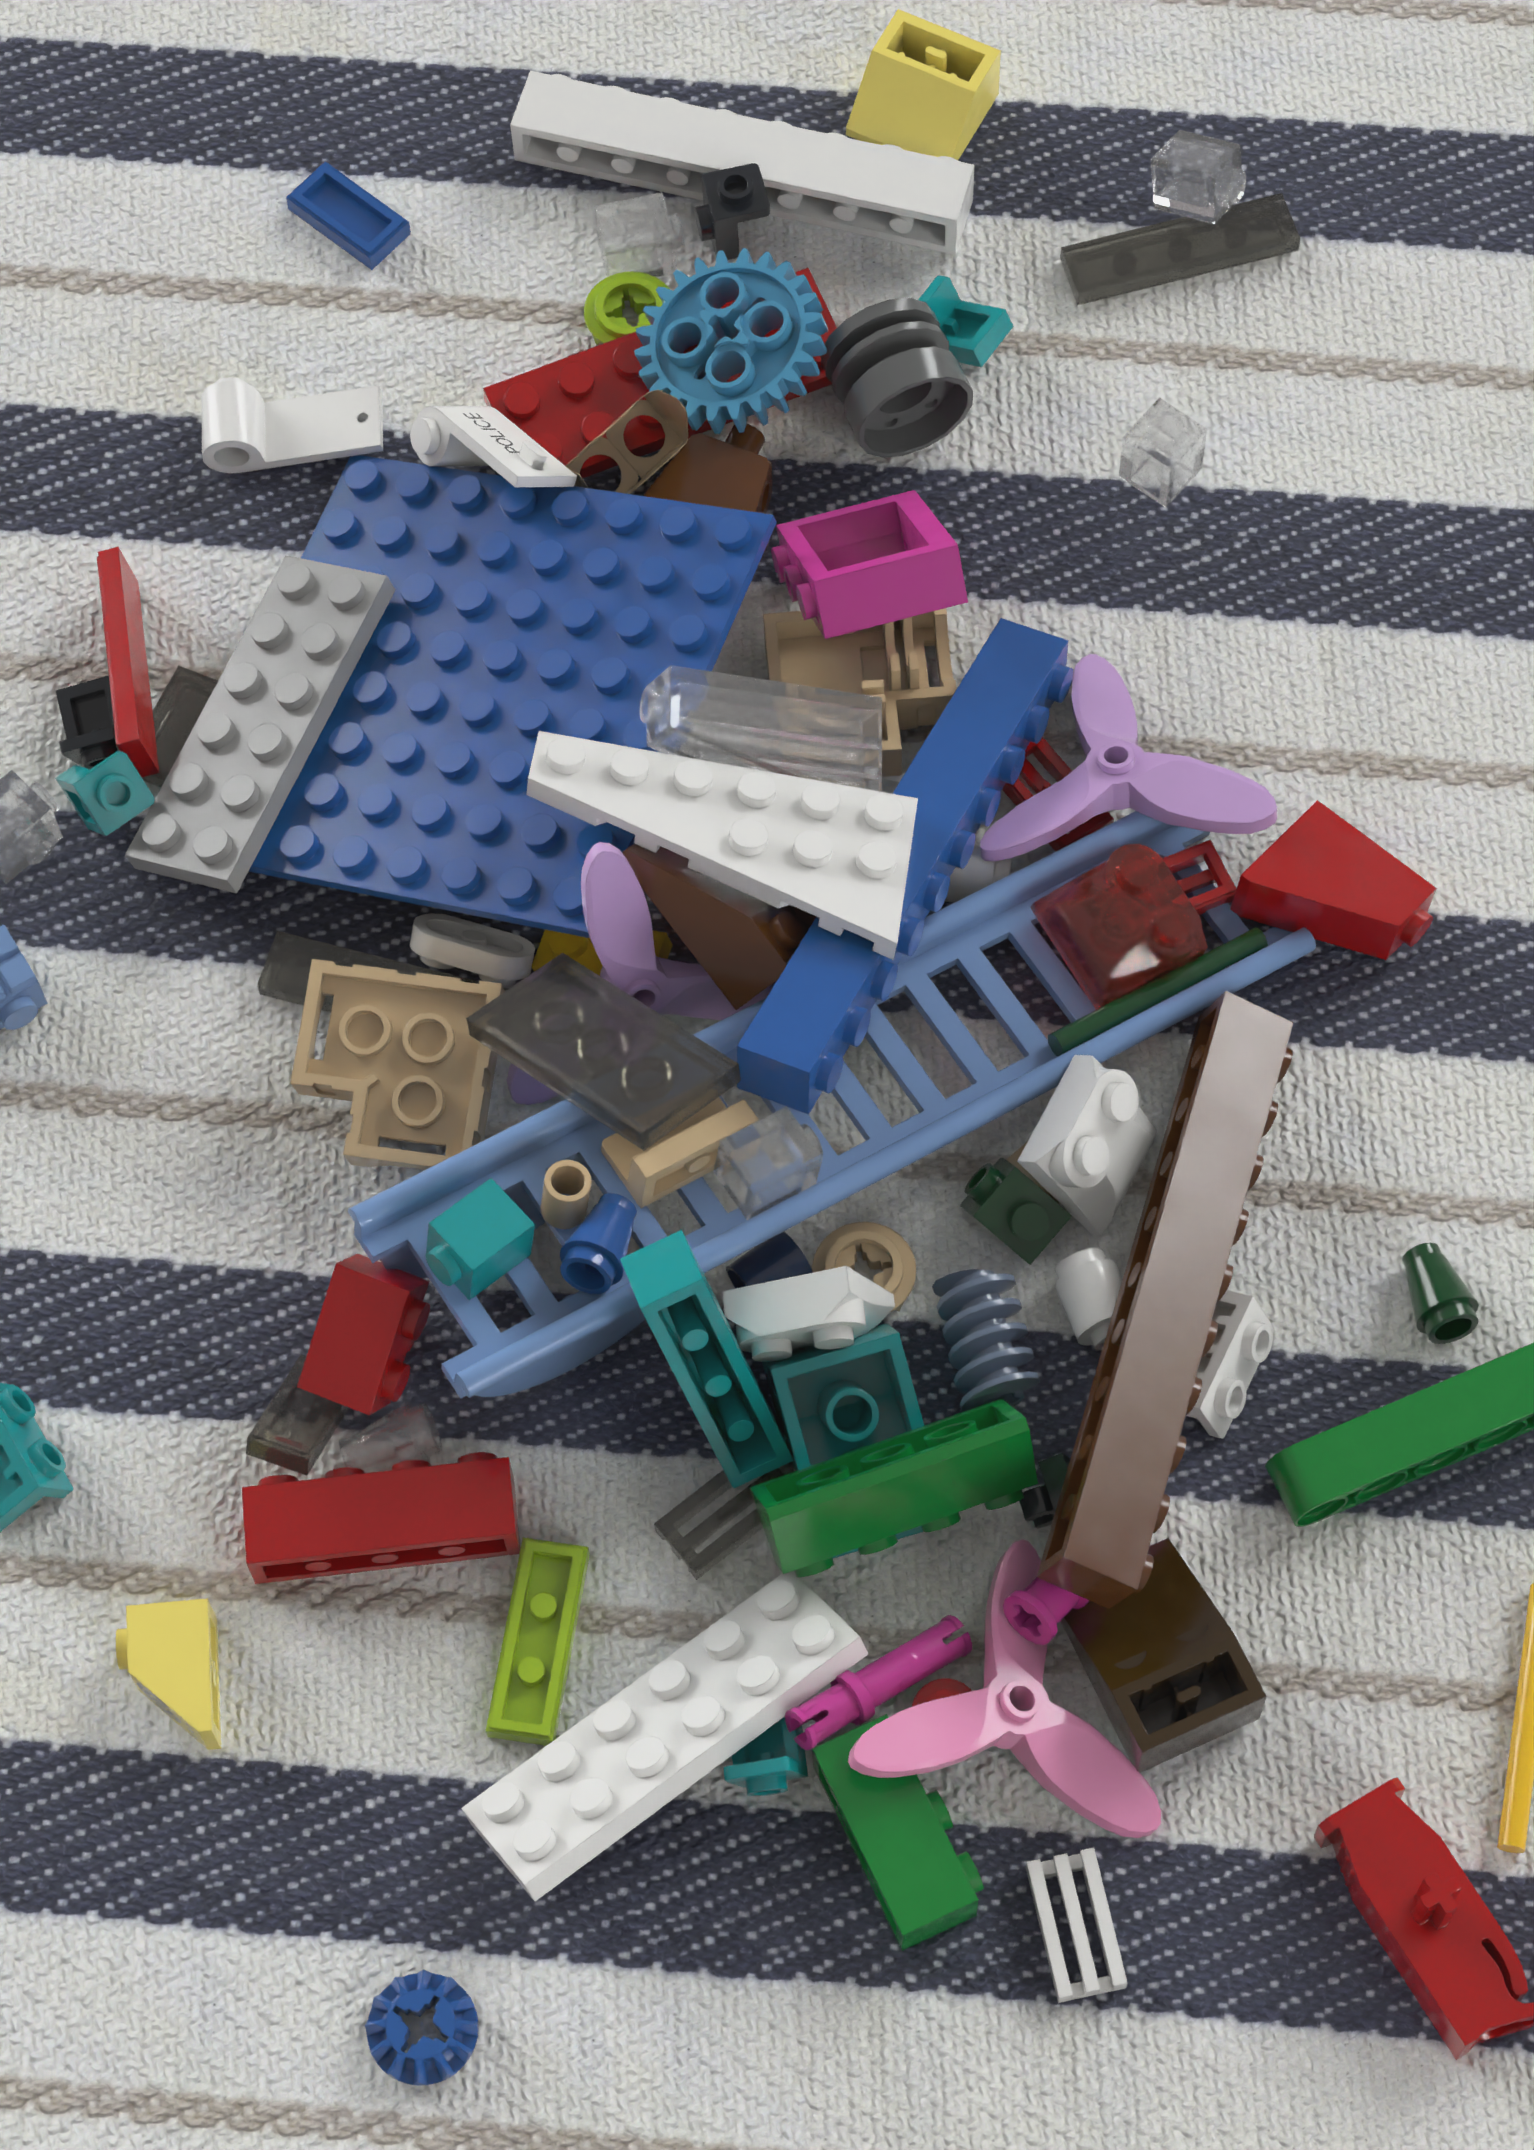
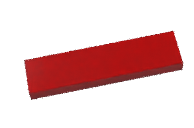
[97,547,159,777]

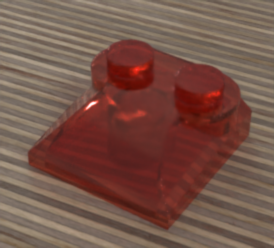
[1030,843,1208,1010]

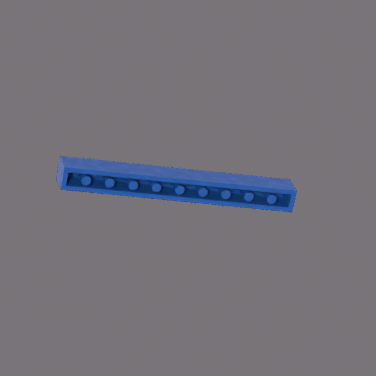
[737,618,1073,1115]

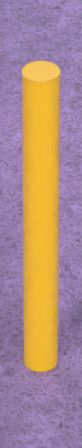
[1497,1583,1534,1853]

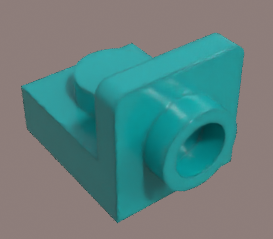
[55,751,155,836]

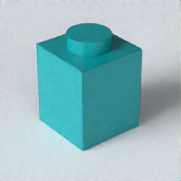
[426,1178,535,1301]

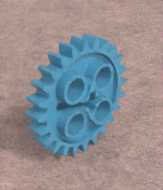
[634,248,828,434]

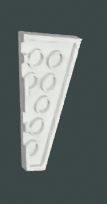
[526,731,918,960]

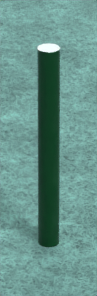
[1048,927,1268,1057]

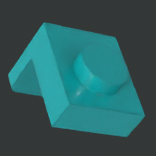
[918,275,1014,367]
[723,1717,808,1796]

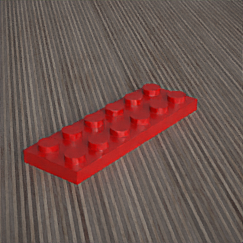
[483,268,837,478]

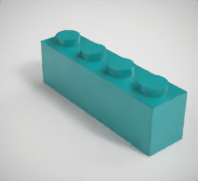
[620,1230,794,1489]

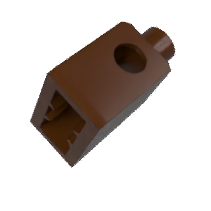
[644,423,773,514]

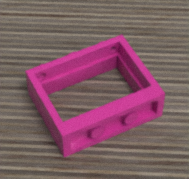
[771,490,968,639]

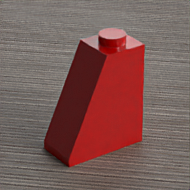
[1230,800,1437,960]

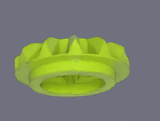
[584,271,669,346]

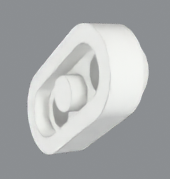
[410,914,535,986]

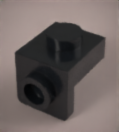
[694,163,770,260]
[56,675,120,769]

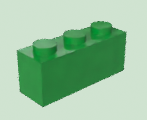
[812,1714,984,1951]

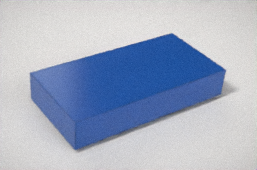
[286,162,411,270]

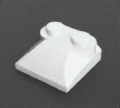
[1017,1055,1157,1236]
[722,1266,895,1362]

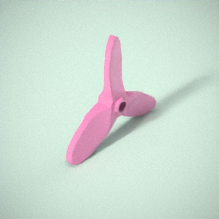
[848,1539,1161,1838]

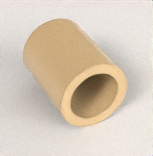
[541,1160,592,1229]

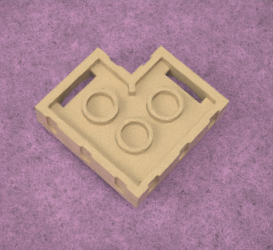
[763,608,957,784]
[290,959,507,1170]

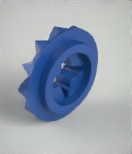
[365,1969,479,2086]

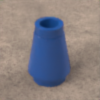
[560,1193,637,1294]

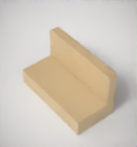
[601,1086,759,1209]

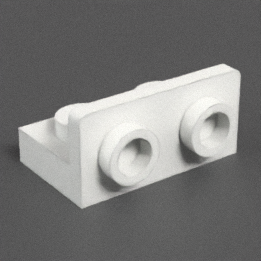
[1186,1290,1274,1439]

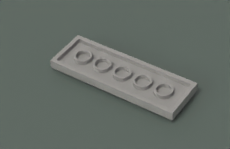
[125,556,395,893]

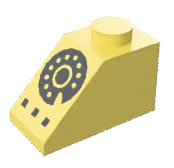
[116,1598,221,1750]

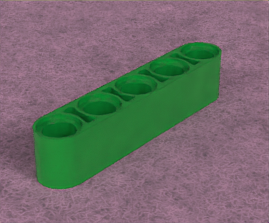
[1265,1343,1534,1527]

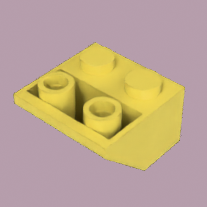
[846,9,1001,160]

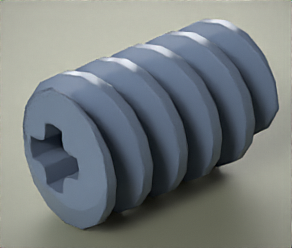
[932,1269,1040,1412]

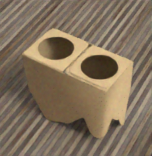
[566,389,688,494]

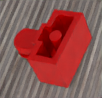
[297,1253,430,1416]

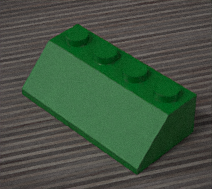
[750,1399,1038,1578]

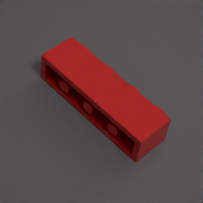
[242,1452,520,1584]

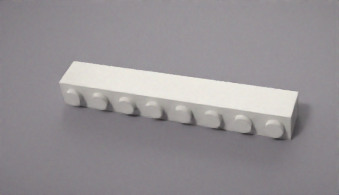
[510,71,974,255]

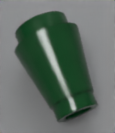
[1402,1243,1479,1344]

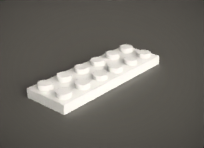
[461,1571,868,1901]

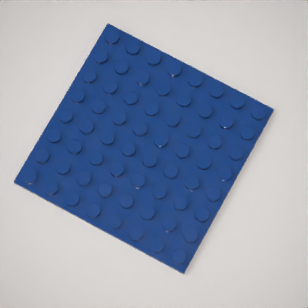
[248,455,777,938]

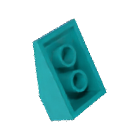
[762,1323,924,1558]

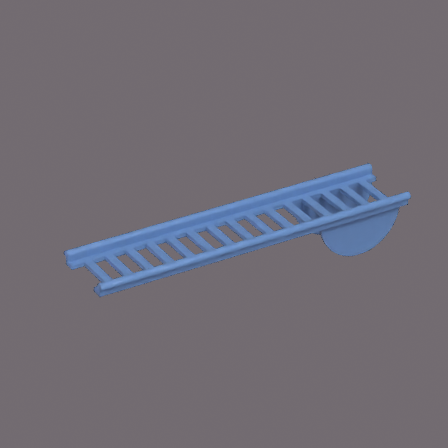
[348,811,1316,1399]

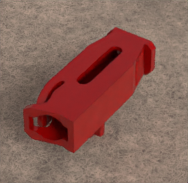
[1313,1777,1534,2060]

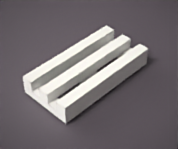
[1026,1848,1127,2003]

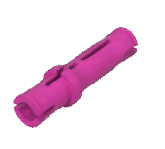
[785,1615,972,1750]

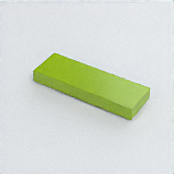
[486,1537,590,1746]

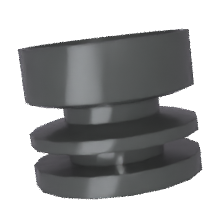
[821,298,973,458]

